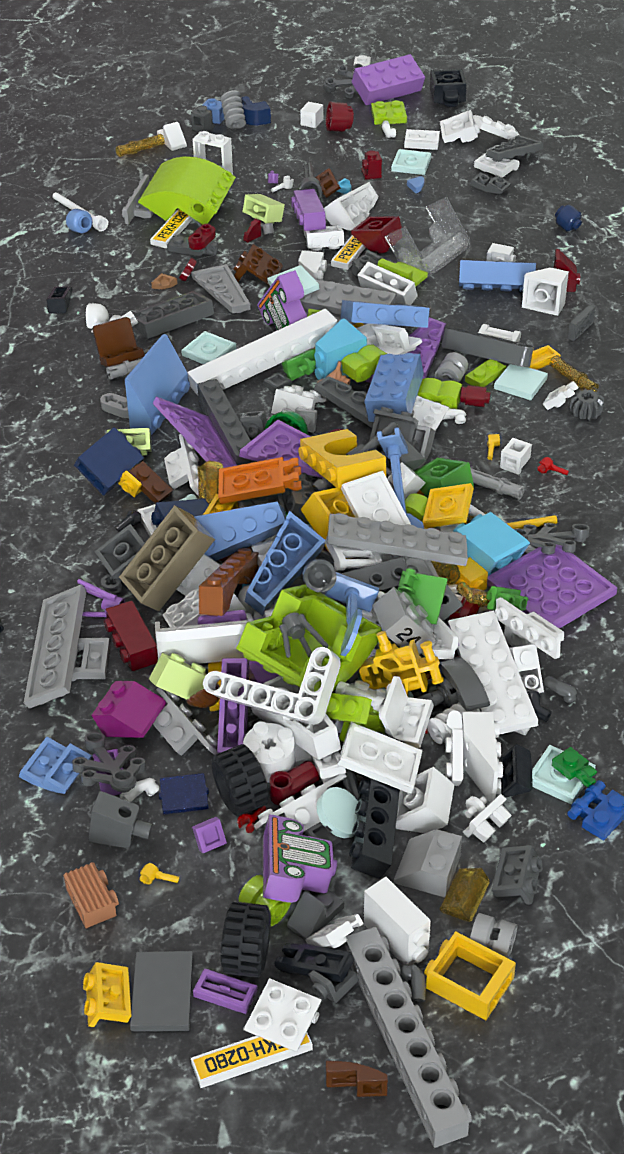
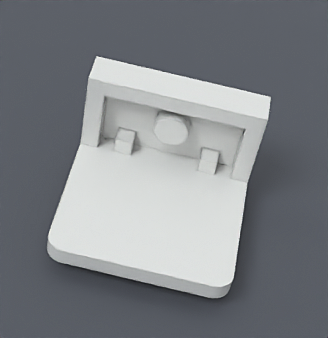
[271,385,327,414]
[379,676,434,748]

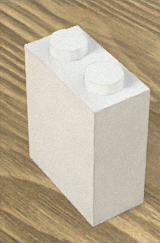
[364,877,431,966]

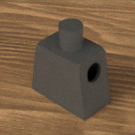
[88,791,152,848]

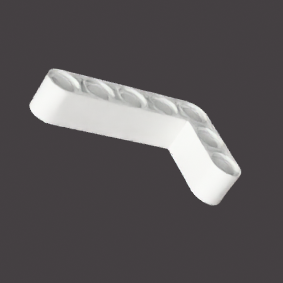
[203,647,341,725]

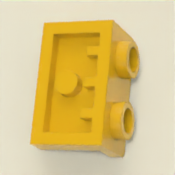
[83,962,131,1027]

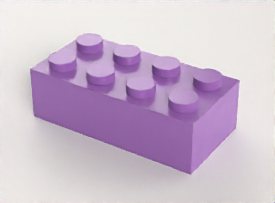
[352,54,425,105]

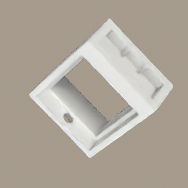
[193,131,233,174]

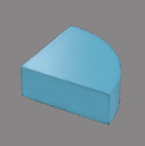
[337,178,352,194]

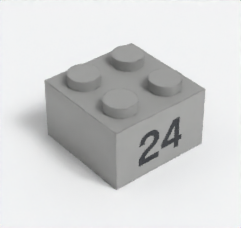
[372,587,436,655]

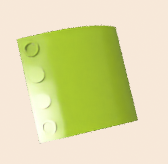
[138,156,236,225]
[236,584,382,692]

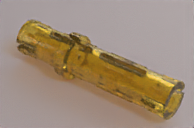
[115,134,165,157]
[549,355,599,392]

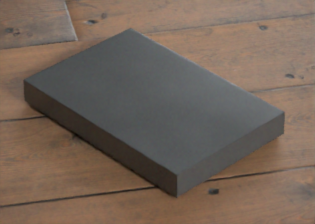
[130,951,193,1032]

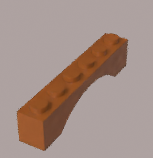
[199,548,259,616]

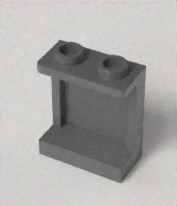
[369,407,419,446]

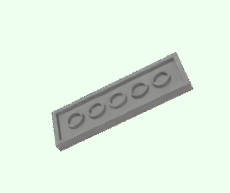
[300,279,397,315]
[327,513,468,566]
[24,584,87,709]

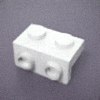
[422,617,458,659]

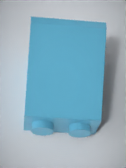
[314,318,367,380]
[453,512,530,576]

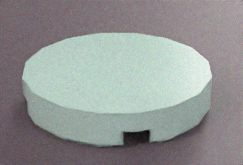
[316,787,358,838]

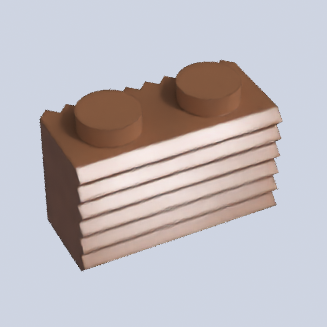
[64,862,119,928]

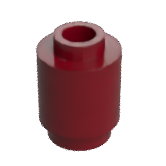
[460,385,491,407]

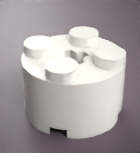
[243,721,296,783]

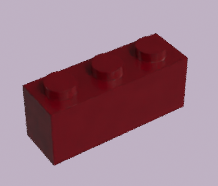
[104,601,158,671]

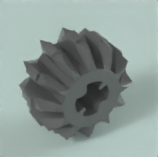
[569,388,604,421]

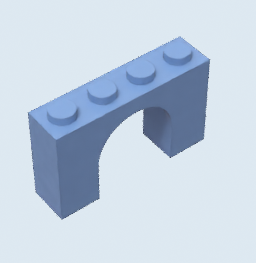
[340,300,430,328]

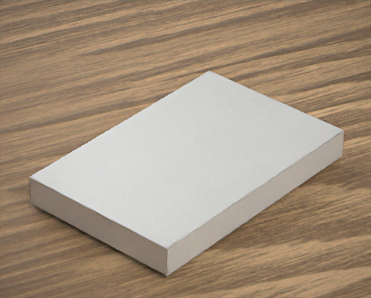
[338,722,423,794]

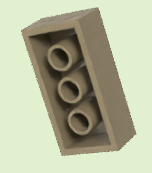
[119,505,215,611]

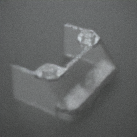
[385,197,470,275]

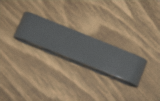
[441,327,534,367]

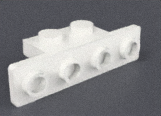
[164,434,206,499]
[495,597,564,659]
[254,773,347,832]

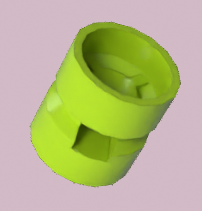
[239,875,291,926]

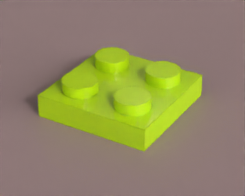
[371,100,407,125]

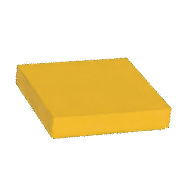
[422,483,474,528]

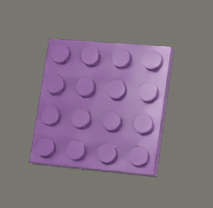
[487,545,617,629]

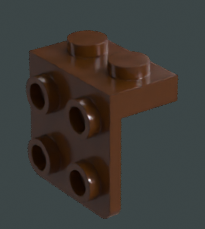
[233,244,283,285]
[92,317,145,367]

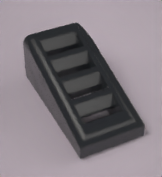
[46,286,73,314]

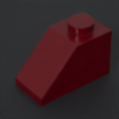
[554,249,580,292]

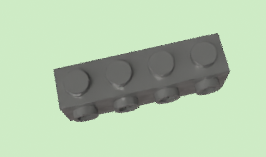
[320,557,408,607]

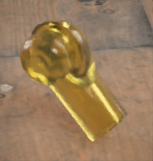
[456,582,489,607]

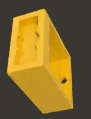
[424,931,516,1020]

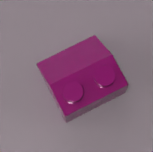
[91,681,166,738]

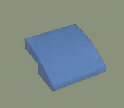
[19,737,92,794]

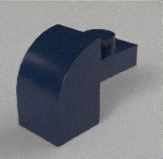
[242,96,271,125]

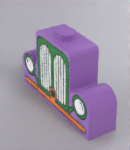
[257,270,307,331]
[263,814,337,903]

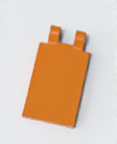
[218,457,302,504]

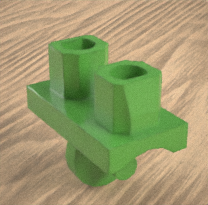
[282,349,316,380]
[486,586,528,611]

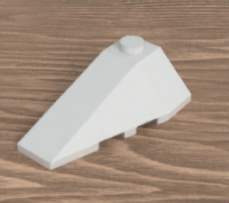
[324,182,378,231]

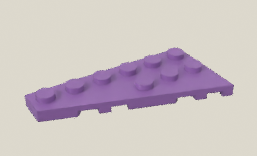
[366,317,446,383]
[153,396,237,475]
[239,420,324,478]

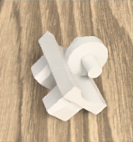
[463,794,512,842]

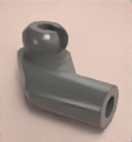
[544,676,577,703]

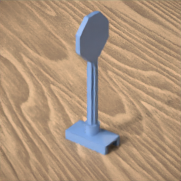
[377,428,424,529]
[325,572,379,657]

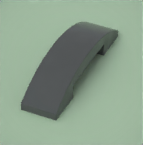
[438,656,490,711]

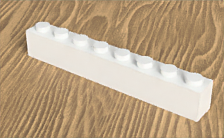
[187,308,338,395]

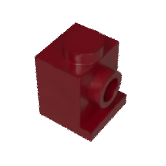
[361,150,382,180]

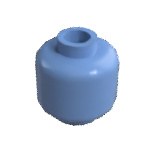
[66,209,93,233]

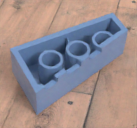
[195,502,286,561]
[245,511,326,616]

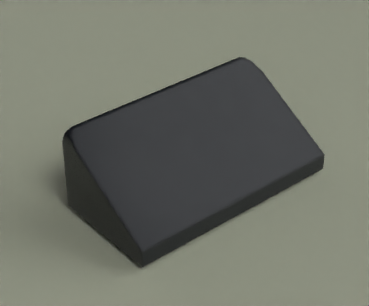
[500,744,533,798]

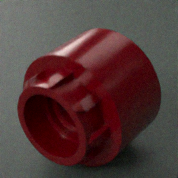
[326,102,354,132]

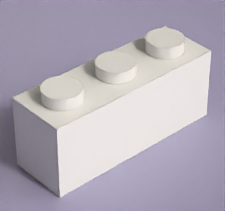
[358,262,417,305]

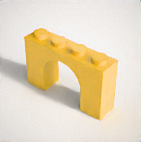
[298,429,386,488]

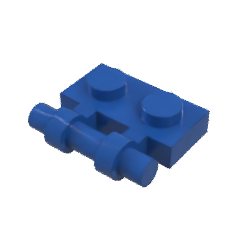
[567,780,624,841]

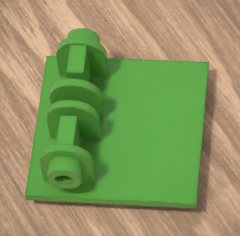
[398,568,448,625]

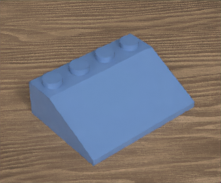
[125,334,190,435]

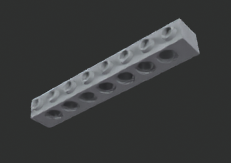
[344,927,472,1148]

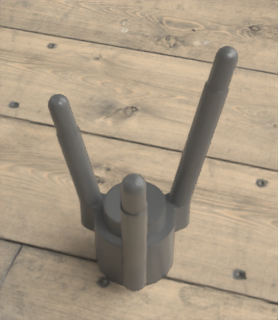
[279,613,328,658]

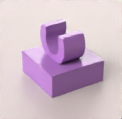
[192,817,227,853]

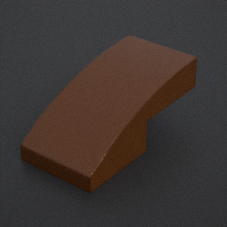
[315,168,341,198]
[326,1061,388,1097]

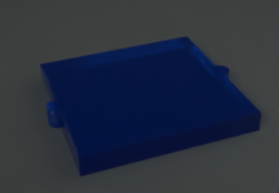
[159,773,209,814]

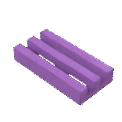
[193,968,257,1014]

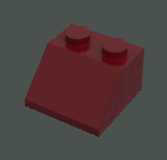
[351,216,404,253]

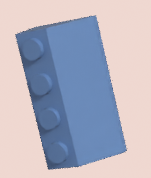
[459,260,536,292]

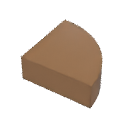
[151,273,177,289]

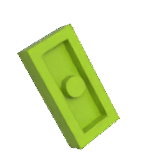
[465,359,506,387]
[326,693,372,725]

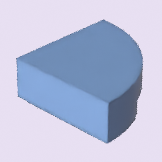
[407,176,424,193]

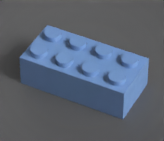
[365,353,424,422]

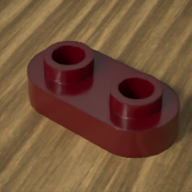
[188,224,216,250]

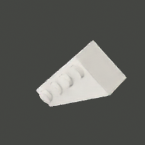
[251,676,341,760]

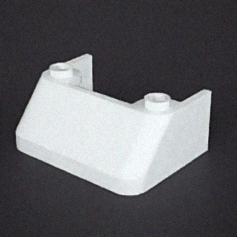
[155,613,254,665]

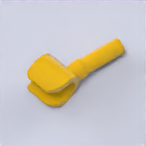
[487,434,500,460]
[140,863,179,885]

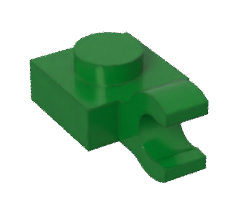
[552,747,597,787]

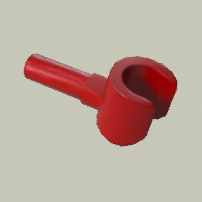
[537,457,569,476]
[237,806,266,833]

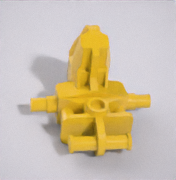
[359,631,444,696]

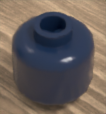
[555,205,582,231]

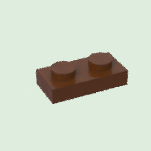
[128,461,173,504]

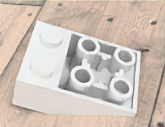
[163,588,247,628]
[462,712,503,803]

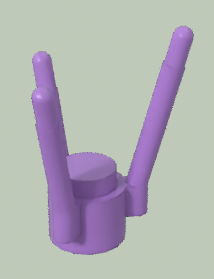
[77,579,125,618]

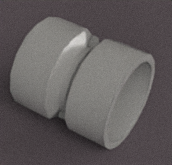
[434,352,468,382]
[470,913,518,959]

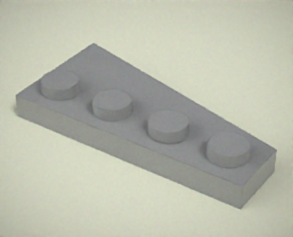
[192,264,250,314]

